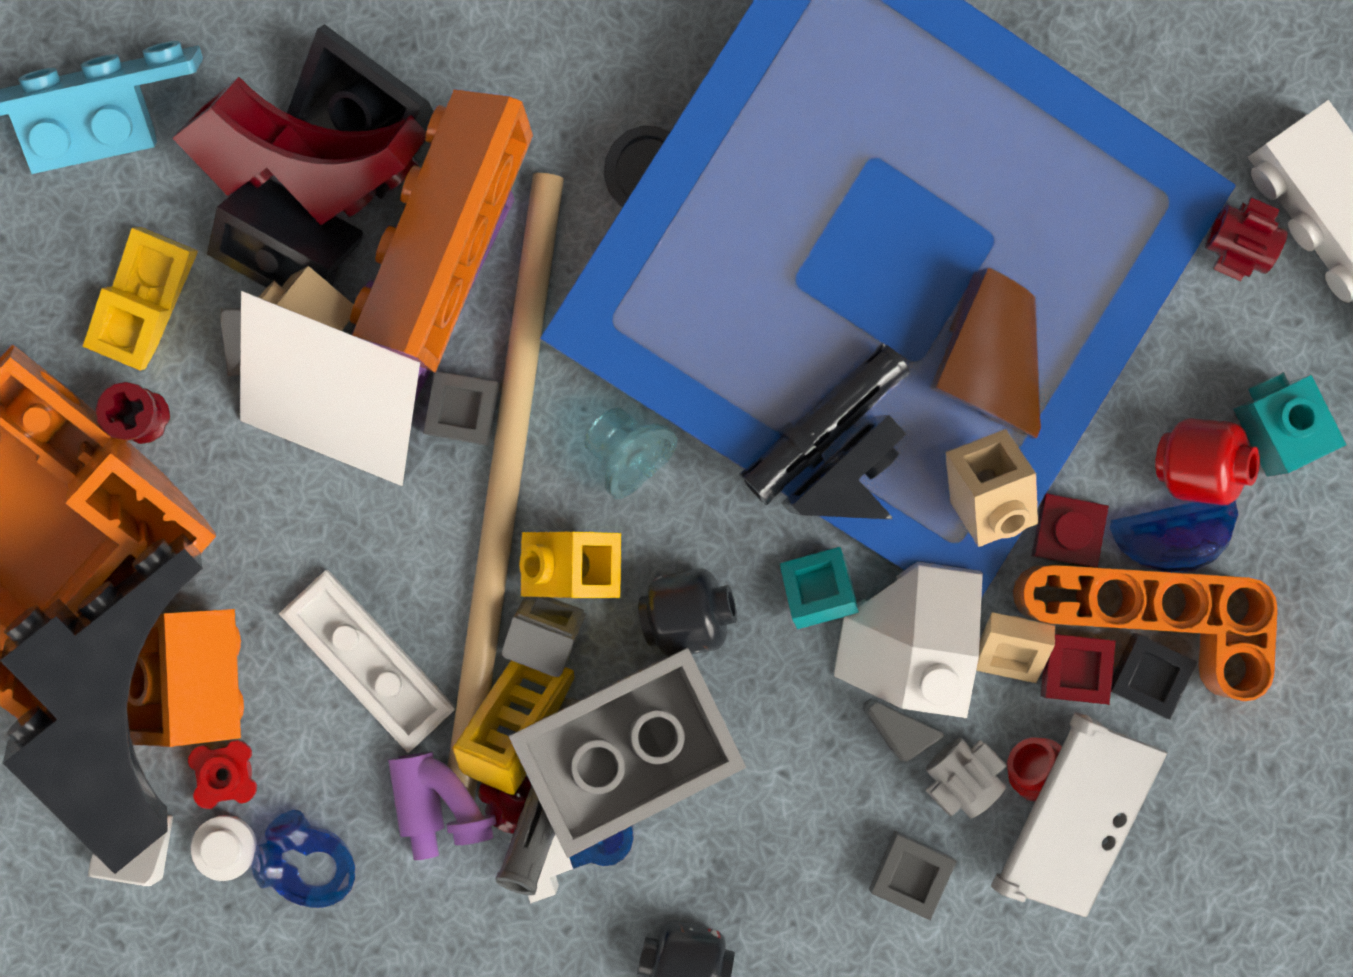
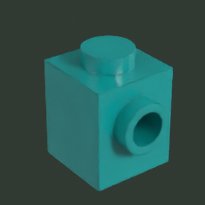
[1233,372,1347,477]

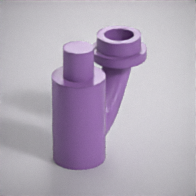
[388,751,496,860]

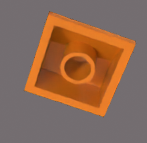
[127,609,244,747]

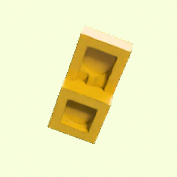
[82,227,198,371]

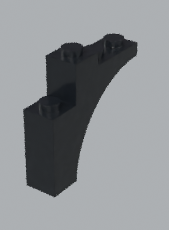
[0,533,203,874]

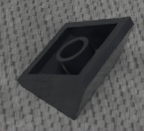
[287,24,434,199]

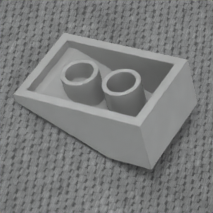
[509,648,746,858]

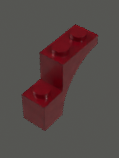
[172,77,426,225]

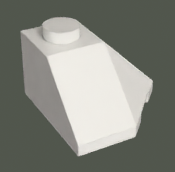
[834,562,982,718]

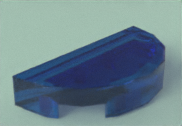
[1110,500,1238,572]

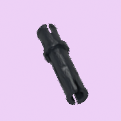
[739,343,910,505]

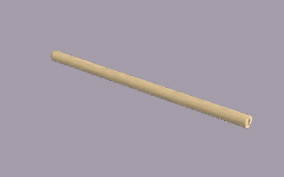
[448,173,564,801]

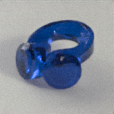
[252,810,355,908]

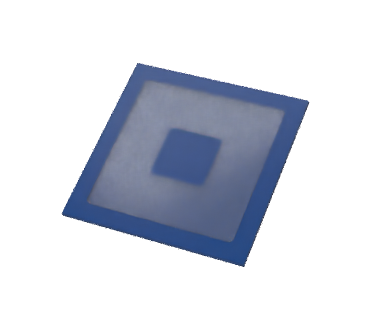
[540,0,1236,598]

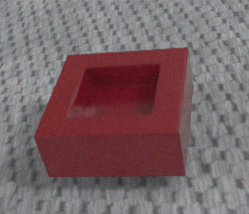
[1031,494,1109,568]
[1040,634,1116,705]

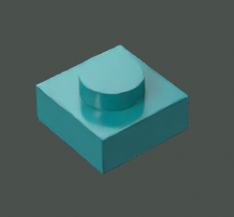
[779,546,859,630]

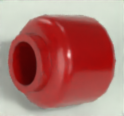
[1155,418,1260,505]

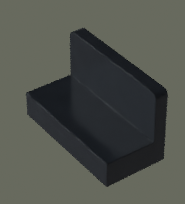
[207,179,363,288]

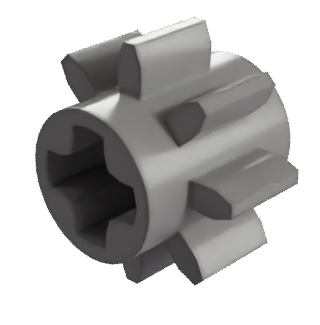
[926,737,1006,819]

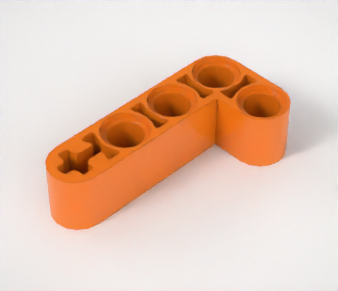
[1013,565,1278,701]

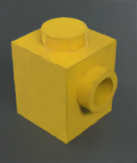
[519,532,621,598]

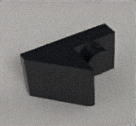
[781,415,907,519]

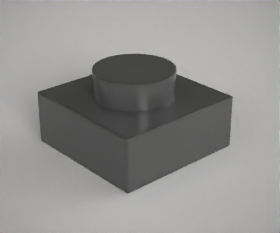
[423,371,500,446]
[869,831,957,921]

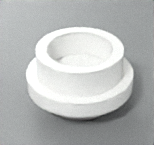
[191,815,257,881]

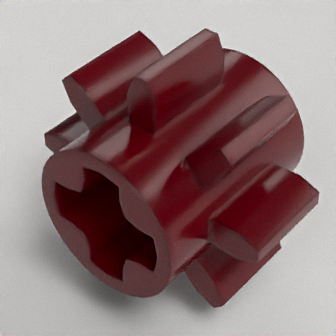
[1205,197,1288,282]

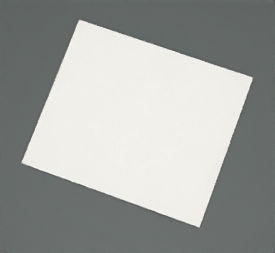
[240,291,420,486]

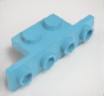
[0,41,203,174]

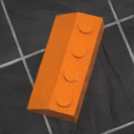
[350,89,533,373]

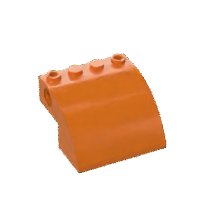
[0,344,216,719]

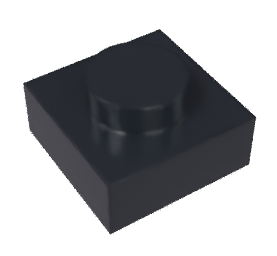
[1111,633,1197,720]

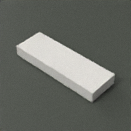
[279,570,456,753]

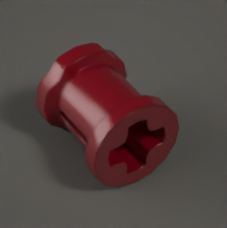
[96,382,171,444]

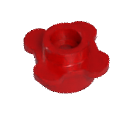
[188,740,257,809]

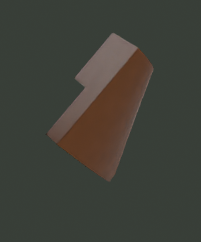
[930,267,1041,439]

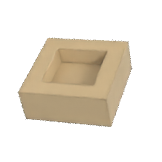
[976,612,1055,683]

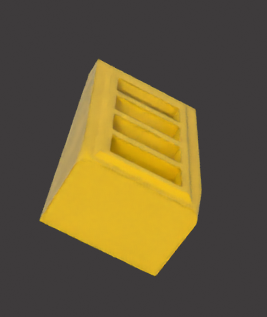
[452,660,575,795]

